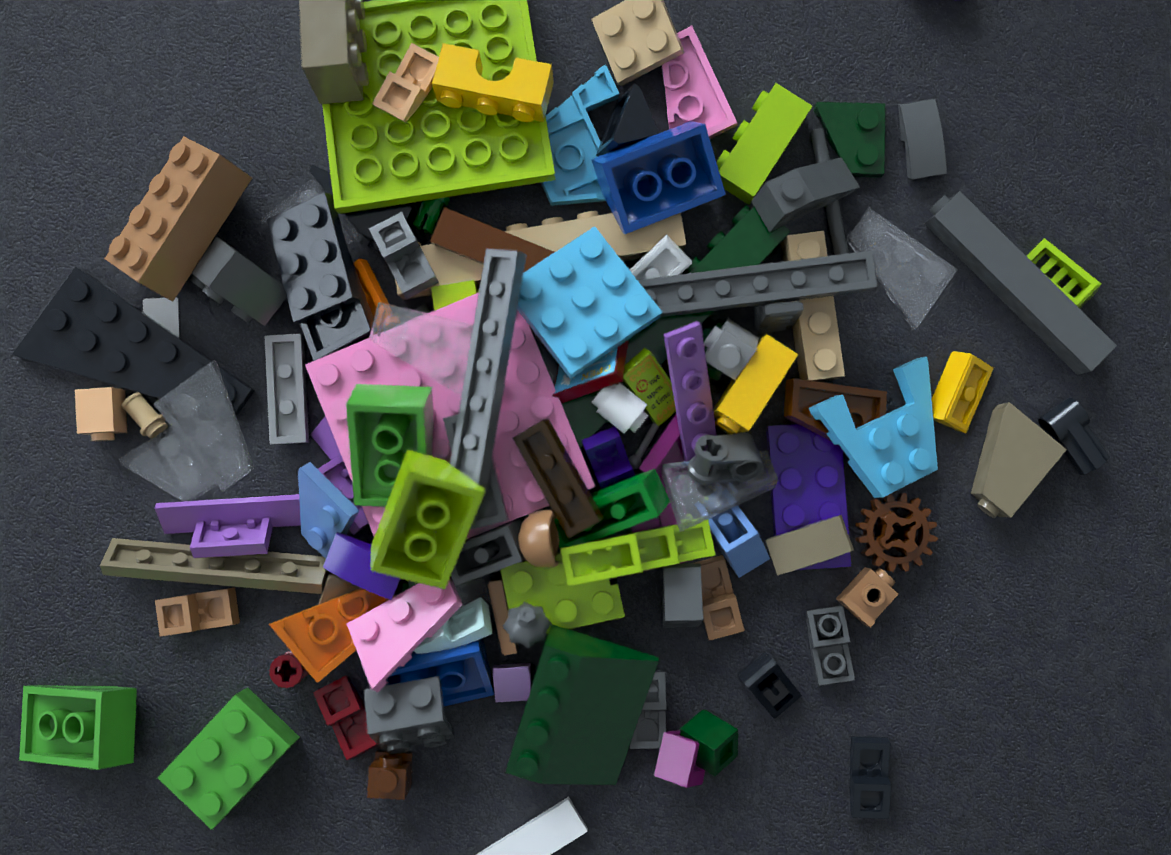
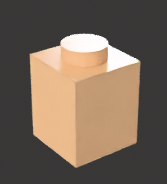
[75,387,127,441]

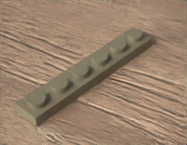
[100,538,329,594]

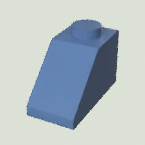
[694,488,770,578]

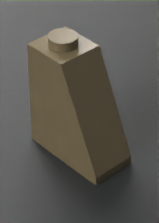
[971,402,1067,518]

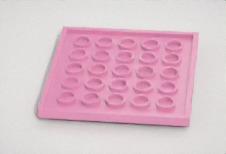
[305,293,595,540]

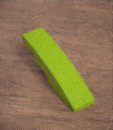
[560,518,715,586]

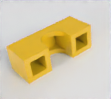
[432,43,554,122]

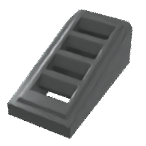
[753,301,804,333]

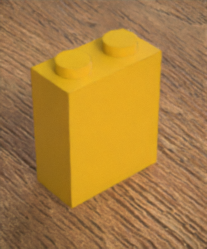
[713,334,798,435]

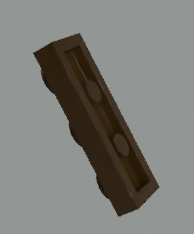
[513,418,604,538]

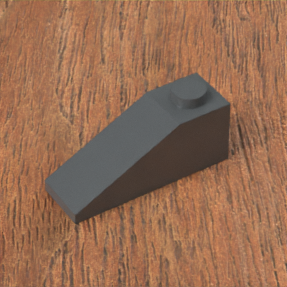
[751,157,860,232]

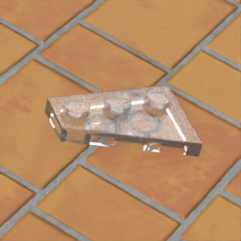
[846,208,958,330]
[661,451,778,532]

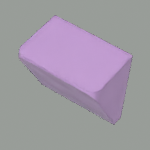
[492,663,532,702]

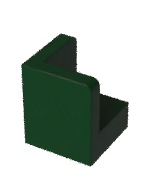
[680,710,738,776]

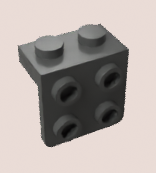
[364,676,454,754]

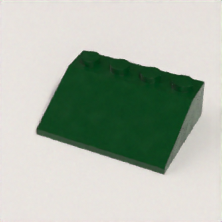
[505,624,659,785]

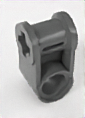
[687,432,764,484]

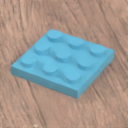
[517,226,662,379]

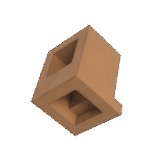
[836,567,898,628]

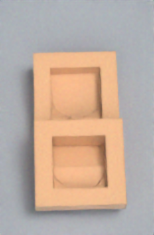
[372,43,439,123]

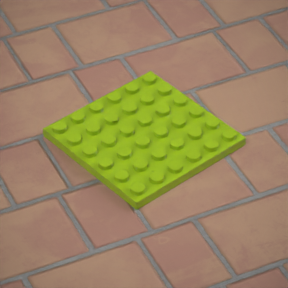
[322,0,556,214]

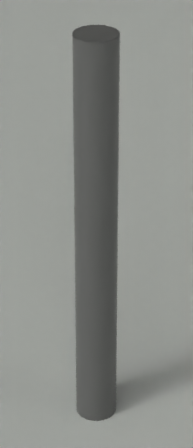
[810,128,849,255]

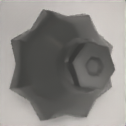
[503,602,551,648]

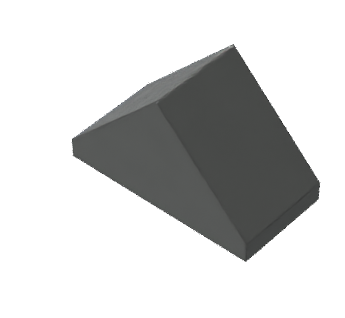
[662,563,703,628]

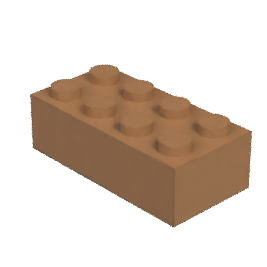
[105,136,252,302]

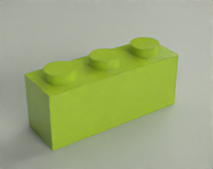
[716,83,812,205]

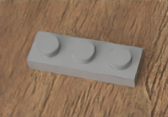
[265,334,309,445]

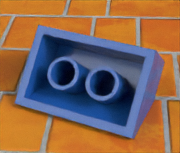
[591,121,726,234]
[385,638,495,706]

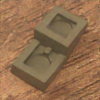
[765,515,854,575]

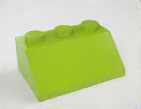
[371,449,485,589]

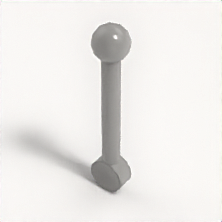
[628,423,659,469]

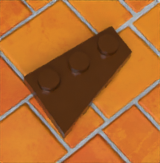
[784,378,887,446]

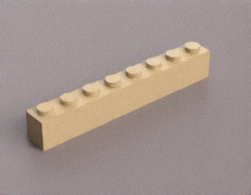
[395,211,686,300]

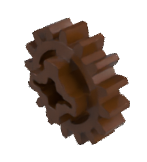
[855,493,938,572]

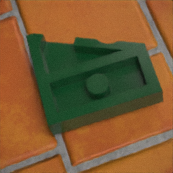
[814,102,885,178]

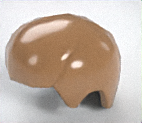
[518,510,559,568]

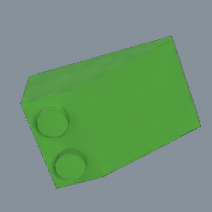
[346,384,434,507]
[19,685,137,769]

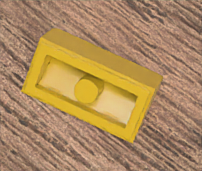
[932,351,994,433]

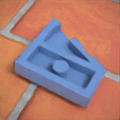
[298,462,360,559]

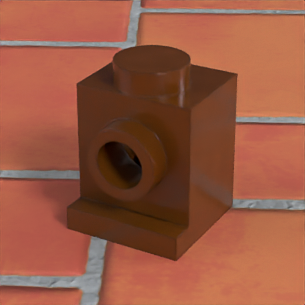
[367,750,413,800]

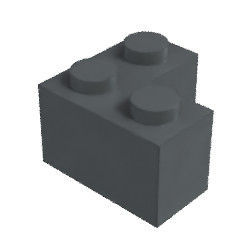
[190,236,287,326]

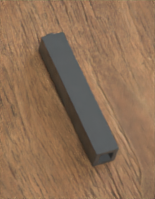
[925,191,1117,375]

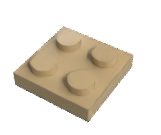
[591,0,685,86]

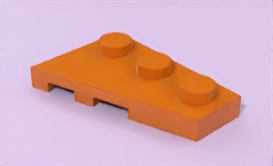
[269,588,394,683]

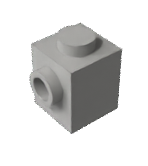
[704,318,759,380]

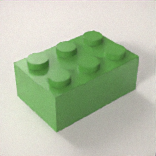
[158,687,300,830]

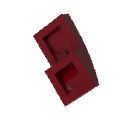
[313,676,378,760]

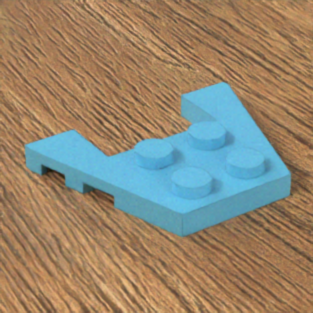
[541,65,619,206]
[809,357,938,498]

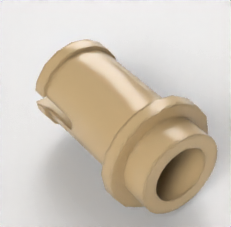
[121,392,168,439]

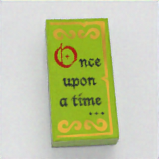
[623,348,676,426]

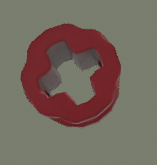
[269,651,309,688]

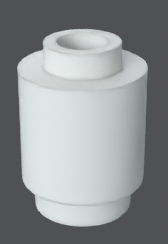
[591,383,648,433]

